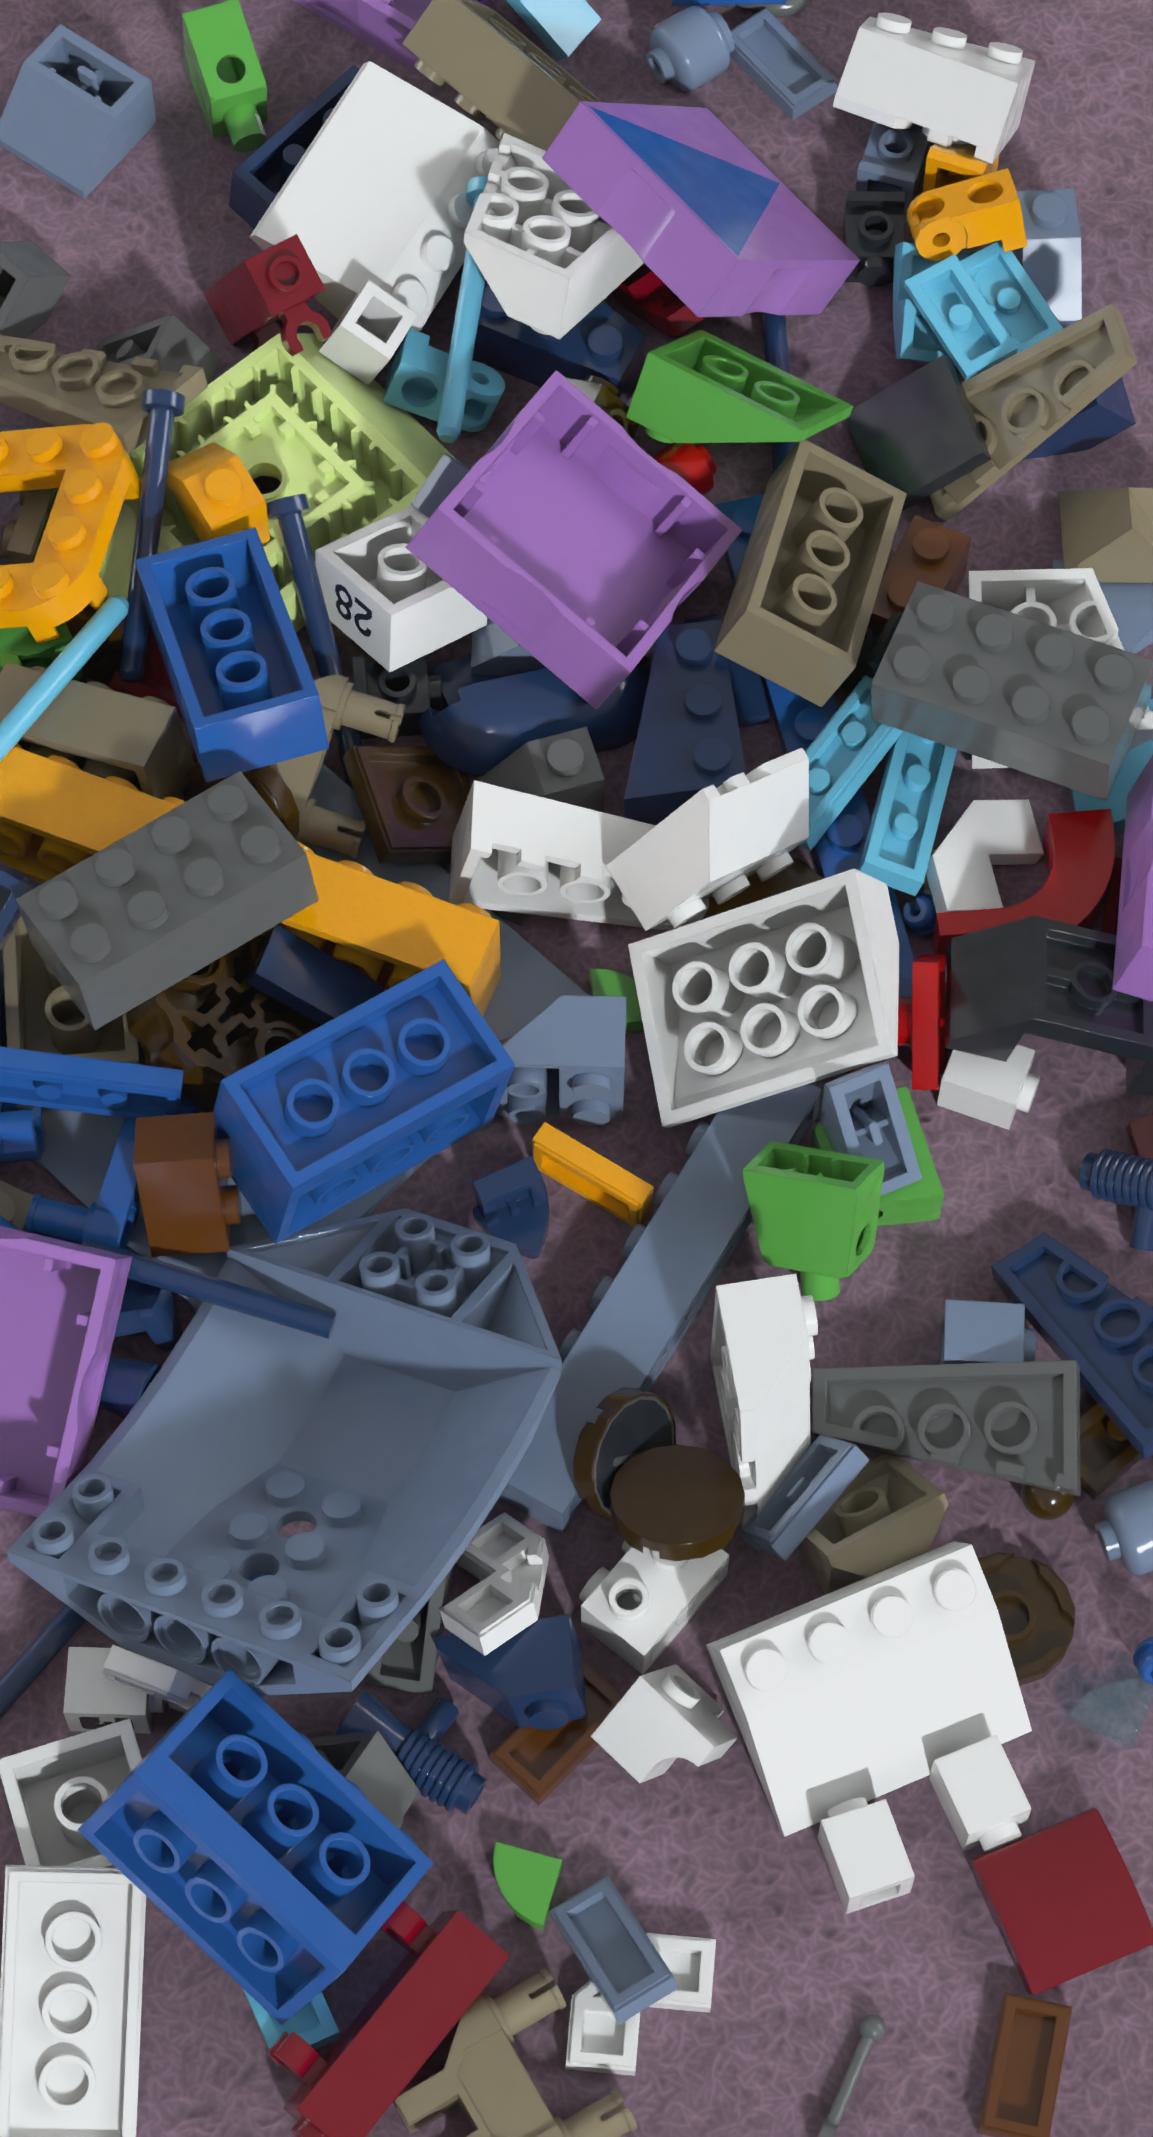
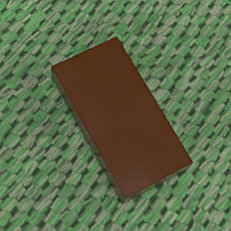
[489,1659,623,1806]
[977,1992,1073,2137]

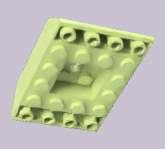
[99,333,456,632]

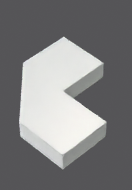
[926,799,1044,913]
[439,1512,549,1656]
[103,1645,212,1713]
[565,1933,716,2076]

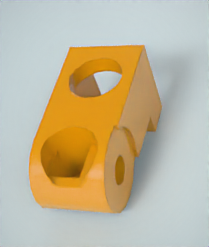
[907,168,1027,261]

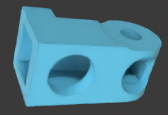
[382,328,505,432]

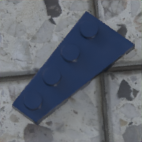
[991,1232,1153,1460]

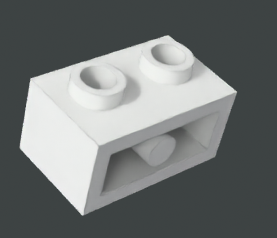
[579,1541,729,1674]

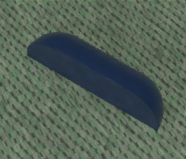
[418,662,651,775]

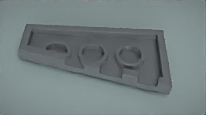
[812,1360,1081,1497]

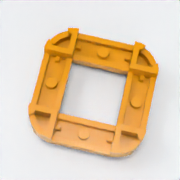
[0,422,142,643]

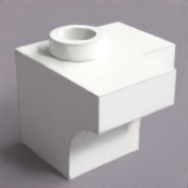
[591,1664,738,1783]

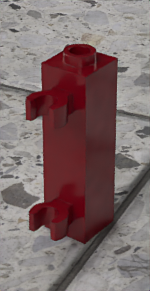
[203,234,331,356]
[267,1901,510,2137]

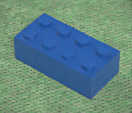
[135,527,329,782]

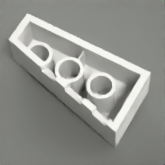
[449,780,709,931]

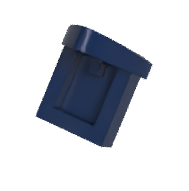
[472,1156,550,1259]
[114,1279,182,1352]

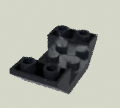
[945,916,1153,1096]

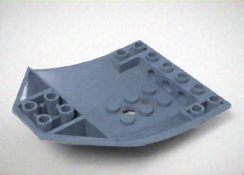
[7,1208,563,1696]

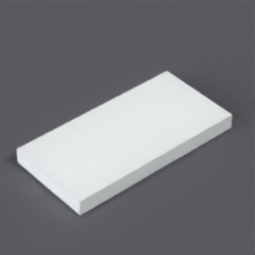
[0,1865,146,2137]

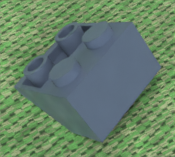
[0,24,157,199]
[496,995,626,1126]

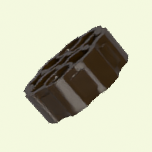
[127,934,321,1112]

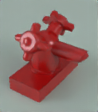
[845,954,947,1090]

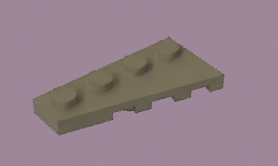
[930,304,1138,521]
[0,335,208,455]

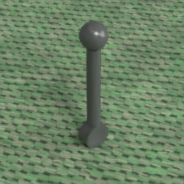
[818,2014,886,2137]

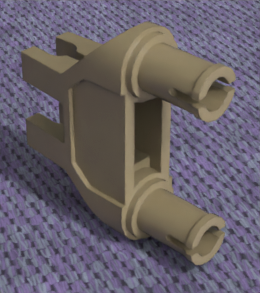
[269,674,406,859]
[394,1967,637,2137]

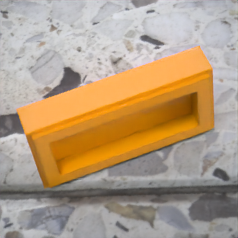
[532,1122,654,1228]

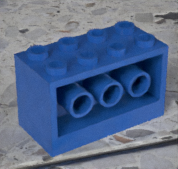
[213,959,515,1245]
[78,1669,433,2025]

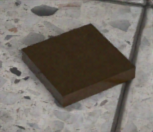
[343,746,471,864]

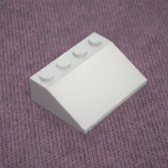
[250,61,500,346]
[628,868,899,1128]
[706,1541,1032,1837]

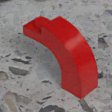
[932,809,1116,955]

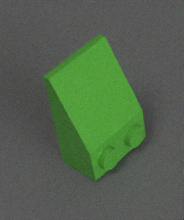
[626,329,853,443]

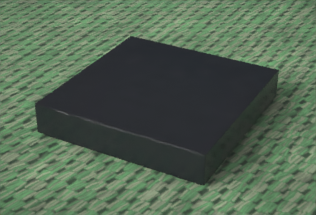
[846,354,991,511]

